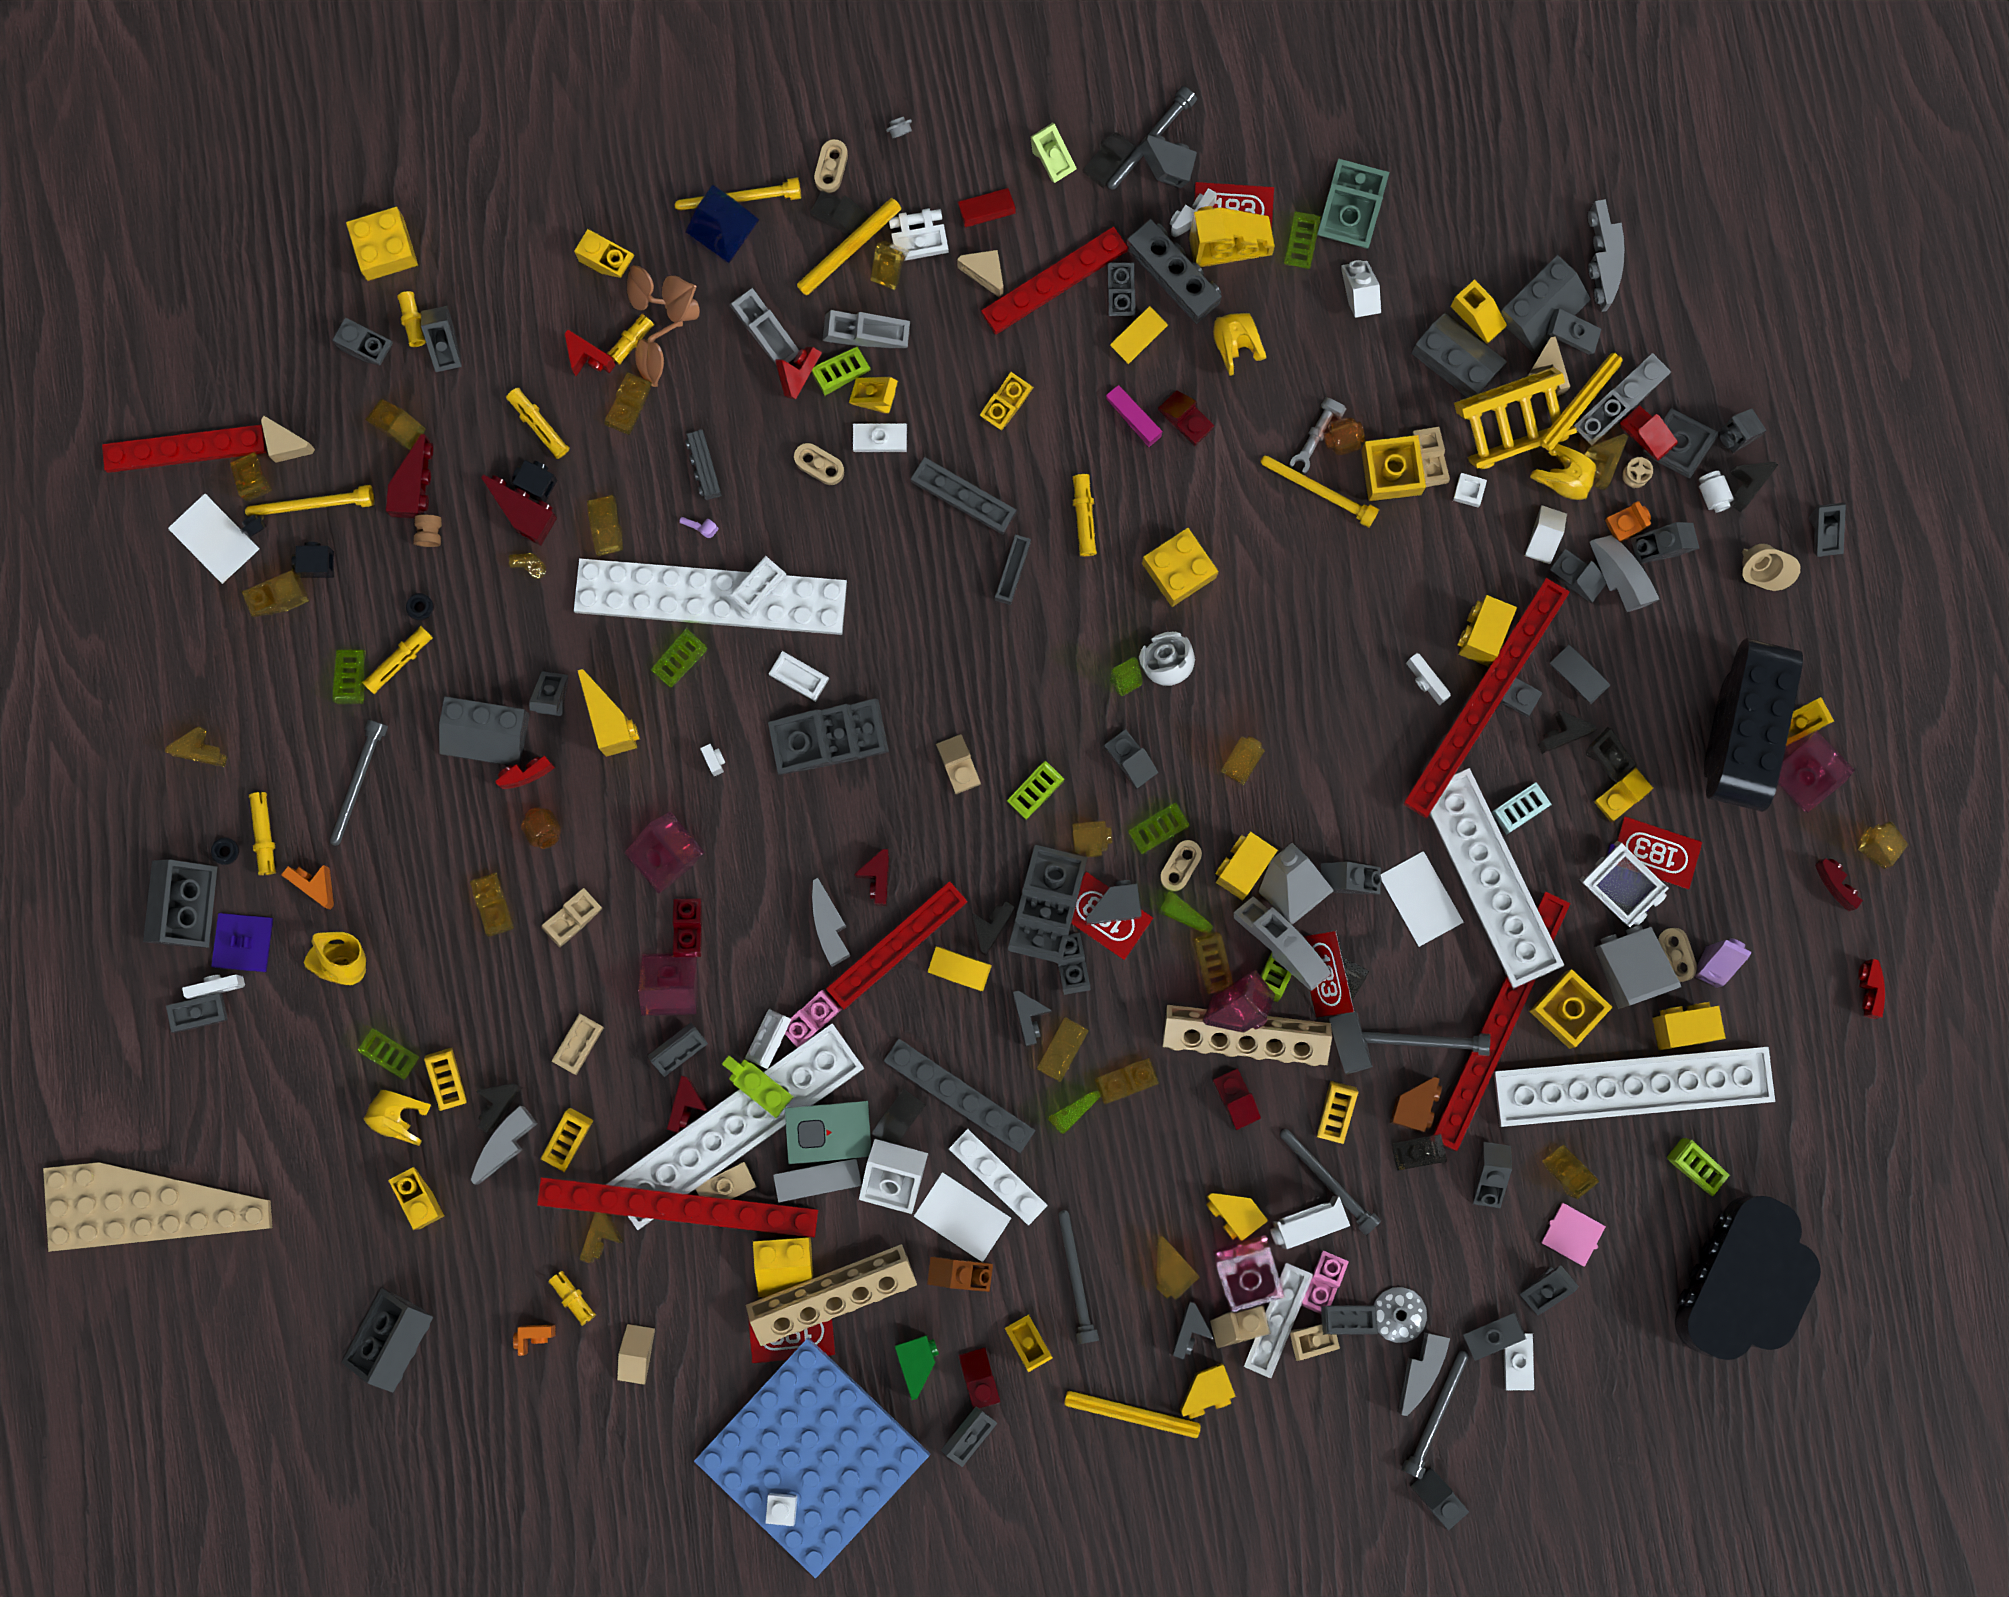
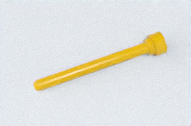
[675,177,801,210]
[1261,456,1379,528]
[245,485,374,517]

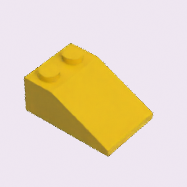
[578,669,640,757]

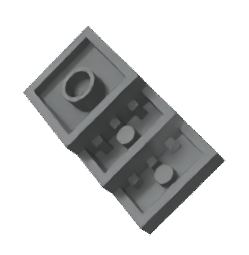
[768,699,889,775]
[1008,845,1088,964]

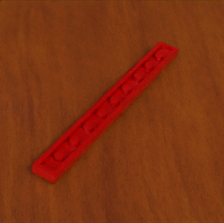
[1404,578,1570,819]
[1431,892,1571,1151]
[537,1177,818,1237]

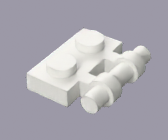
[889,208,949,262]

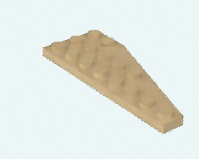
[43,1162,272,1252]

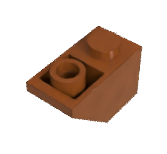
[1389,1077,1442,1132]
[927,1257,993,1292]

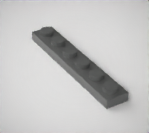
[884,1039,1036,1154]

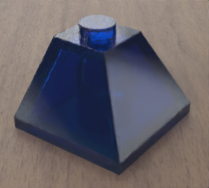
[686,184,759,263]

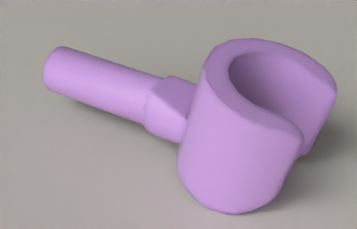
[680,517,719,538]

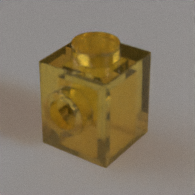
[1072,821,1112,857]

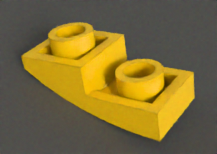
[1110,306,1168,364]
[980,372,1034,430]
[928,946,992,991]

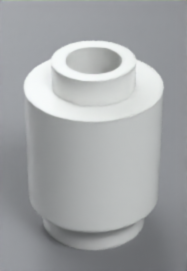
[1699,471,1734,513]

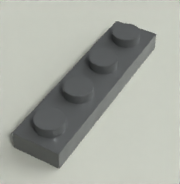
[911,457,1017,535]

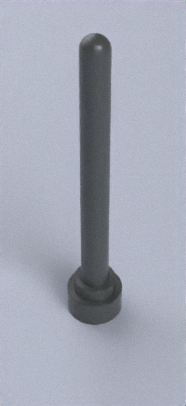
[1107,86,1198,189]
[330,720,388,846]
[1362,1032,1491,1056]
[1280,1129,1381,1236]
[1059,1210,1099,1345]
[1401,1351,1469,1480]

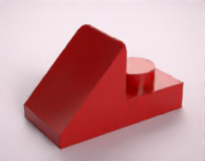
[565,330,615,376]
[775,347,822,399]
[1620,405,1678,461]

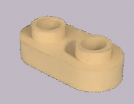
[814,140,848,193]
[794,443,844,485]
[1160,840,1202,892]
[1658,928,1697,982]

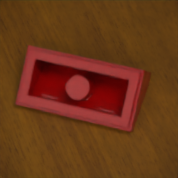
[958,188,1016,227]

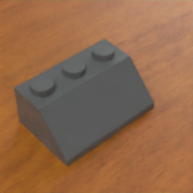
[1501,255,1591,355]
[1411,313,1507,398]
[439,697,530,767]
[143,860,218,948]
[341,1287,433,1393]

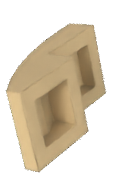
[1413,427,1450,487]
[542,888,602,948]

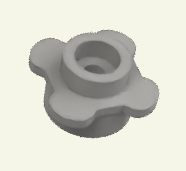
[886,117,912,139]

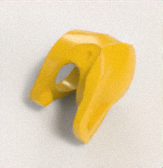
[1213,313,1267,376]
[1530,444,1596,500]
[304,932,366,985]
[363,1090,431,1146]

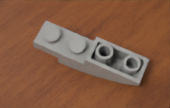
[1588,199,1625,312]
[1574,353,1671,446]
[1234,896,1331,991]

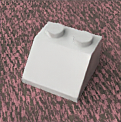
[859,1139,928,1214]

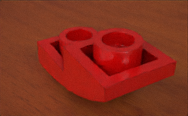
[495,756,555,789]
[1858,959,1885,1019]

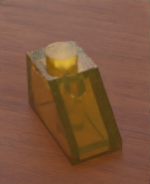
[365,399,426,450]
[1155,1235,1200,1300]

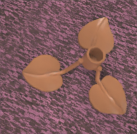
[627,266,699,387]

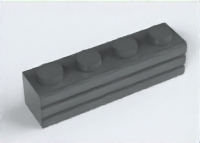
[685,430,722,500]
[995,534,1031,605]

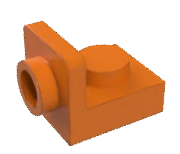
[1605,501,1651,542]
[513,1325,556,1356]

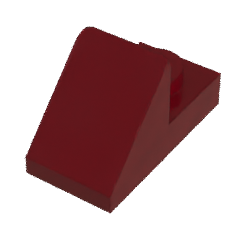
[1158,390,1214,446]
[854,849,889,906]
[1212,1068,1261,1130]
[667,1076,709,1132]
[959,1347,1001,1409]

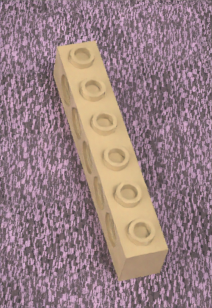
[1163,1005,1332,1066]
[746,1244,917,1346]

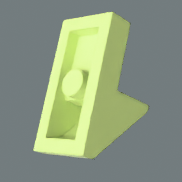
[1030,123,1077,183]

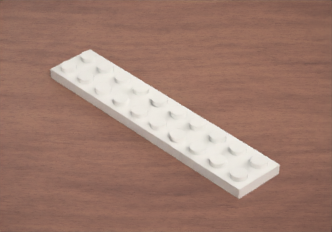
[574,558,847,635]
[606,1024,864,1230]
[1493,1047,1775,1127]

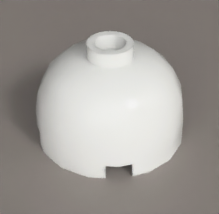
[1139,632,1195,686]

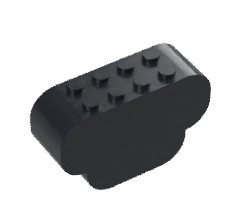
[1704,638,1803,812]
[1675,1196,1821,1360]

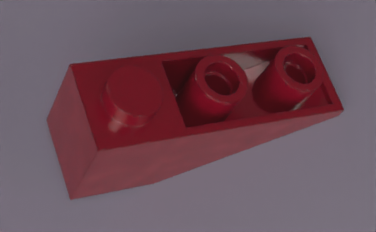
[386,434,434,518]
[481,474,557,545]

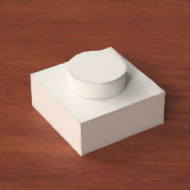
[1453,473,1487,508]
[700,744,725,776]
[766,1493,797,1526]

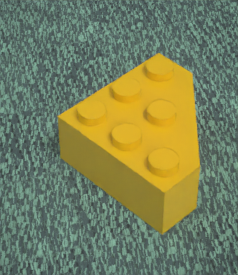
[1189,206,1275,267]

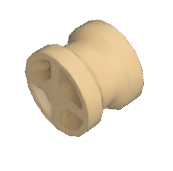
[1622,457,1653,488]

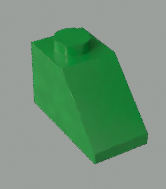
[895,1335,939,1400]

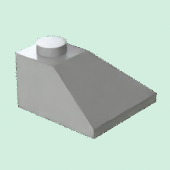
[1259,843,1333,925]

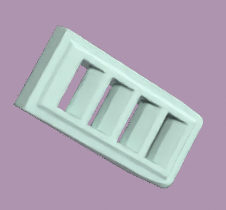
[1491,783,1552,835]

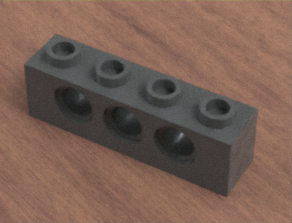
[1126,219,1222,324]

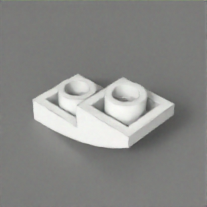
[1170,188,1217,237]

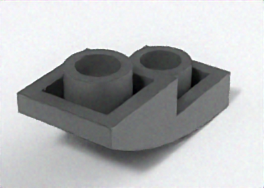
[1107,263,1135,316]
[1550,645,1610,704]
[1058,933,1091,995]
[1329,1010,1373,1075]

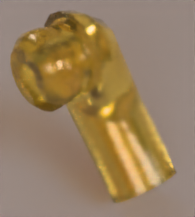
[509,553,546,579]

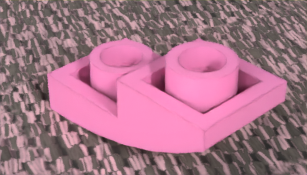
[785,989,842,1048]
[1301,1251,1349,1314]

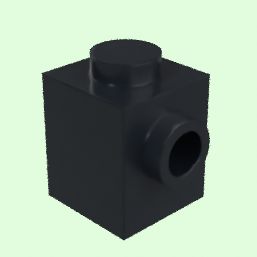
[512,460,557,503]
[291,542,334,578]

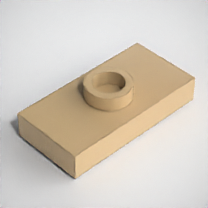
[552,1013,604,1075]
[696,1162,757,1199]

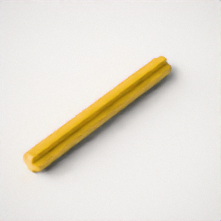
[797,198,901,295]
[1540,353,1623,451]
[1064,1391,1201,1438]

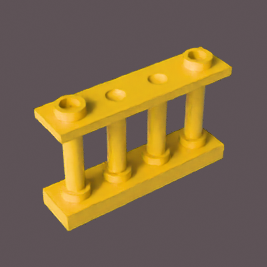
[1454,367,1577,469]

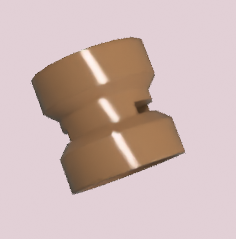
[414,515,442,547]

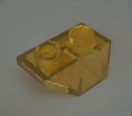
[242,570,309,617]
[1221,736,1265,785]
[1858,821,1908,869]

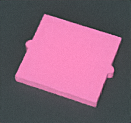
[1541,1203,1606,1267]

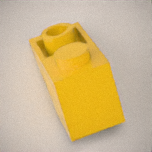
[574,229,634,278]
[1450,279,1507,344]
[388,1167,444,1230]
[1206,1193,1268,1241]
[1180,1363,1236,1419]

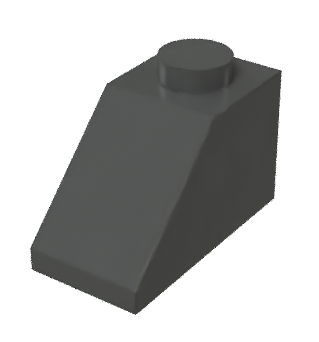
[421,306,462,372]
[1085,880,1141,925]

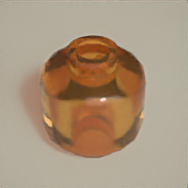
[1324,417,1365,455]
[521,808,561,849]

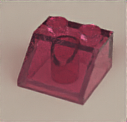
[1778,731,1855,813]
[625,812,705,893]
[638,954,698,1016]
[1202,970,1275,1033]
[1213,1235,1285,1313]

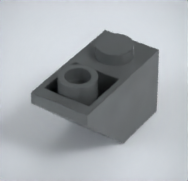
[1139,134,1197,188]
[332,317,393,366]
[1719,408,1767,454]
[1631,522,1700,564]
[1321,862,1382,895]
[1473,1142,1512,1208]

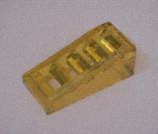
[1192,932,1234,994]

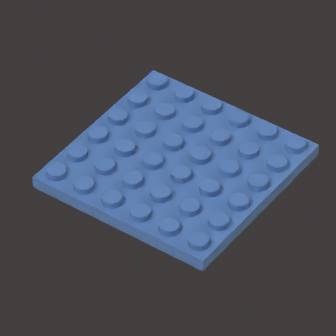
[694,1337,930,1579]

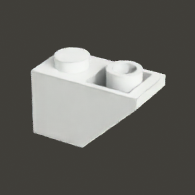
[1341,260,1381,318]

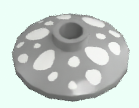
[1373,1287,1427,1343]

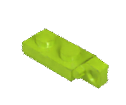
[722,1056,794,1119]

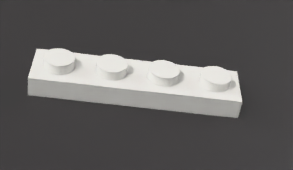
[949,1129,1048,1225]
[1244,1263,1313,1378]

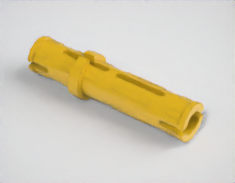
[506,388,570,459]
[1073,474,1097,556]
[362,626,433,694]
[249,792,276,875]

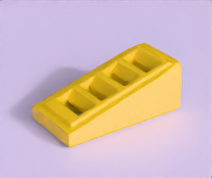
[424,1048,467,1111]
[1316,1081,1358,1144]
[541,1108,593,1172]

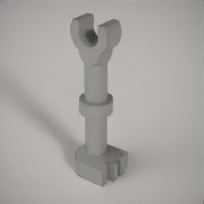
[1289,397,1346,474]

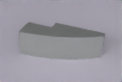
[729,288,799,364]
[823,310,910,348]
[1589,535,1659,612]
[812,878,851,967]
[471,1106,538,1184]
[773,1159,862,1202]
[1398,1332,1450,1416]

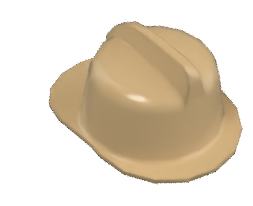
[1742,544,1800,591]

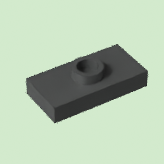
[1547,308,1601,355]
[647,1023,708,1077]
[1321,1306,1378,1335]
[1463,1313,1527,1361]

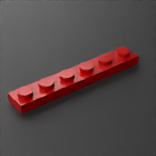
[981,227,1128,335]
[102,425,267,473]
[826,881,968,1010]

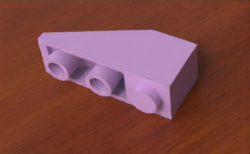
[1694,938,1751,988]

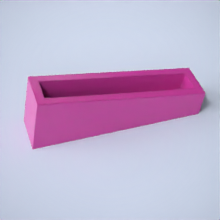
[1106,385,1163,447]

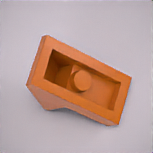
[281,865,334,910]

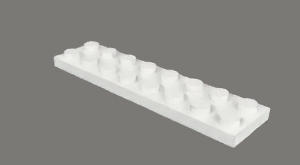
[1430,768,1564,989]

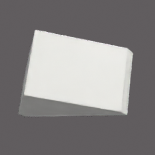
[1524,505,1567,564]

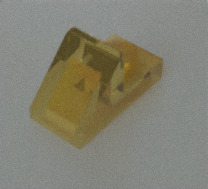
[871,241,909,290]
[1584,434,1628,490]
[230,452,272,501]
[165,727,227,767]
[1542,1144,1599,1199]
[579,1212,623,1263]

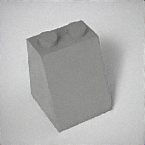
[1594,925,1681,1009]

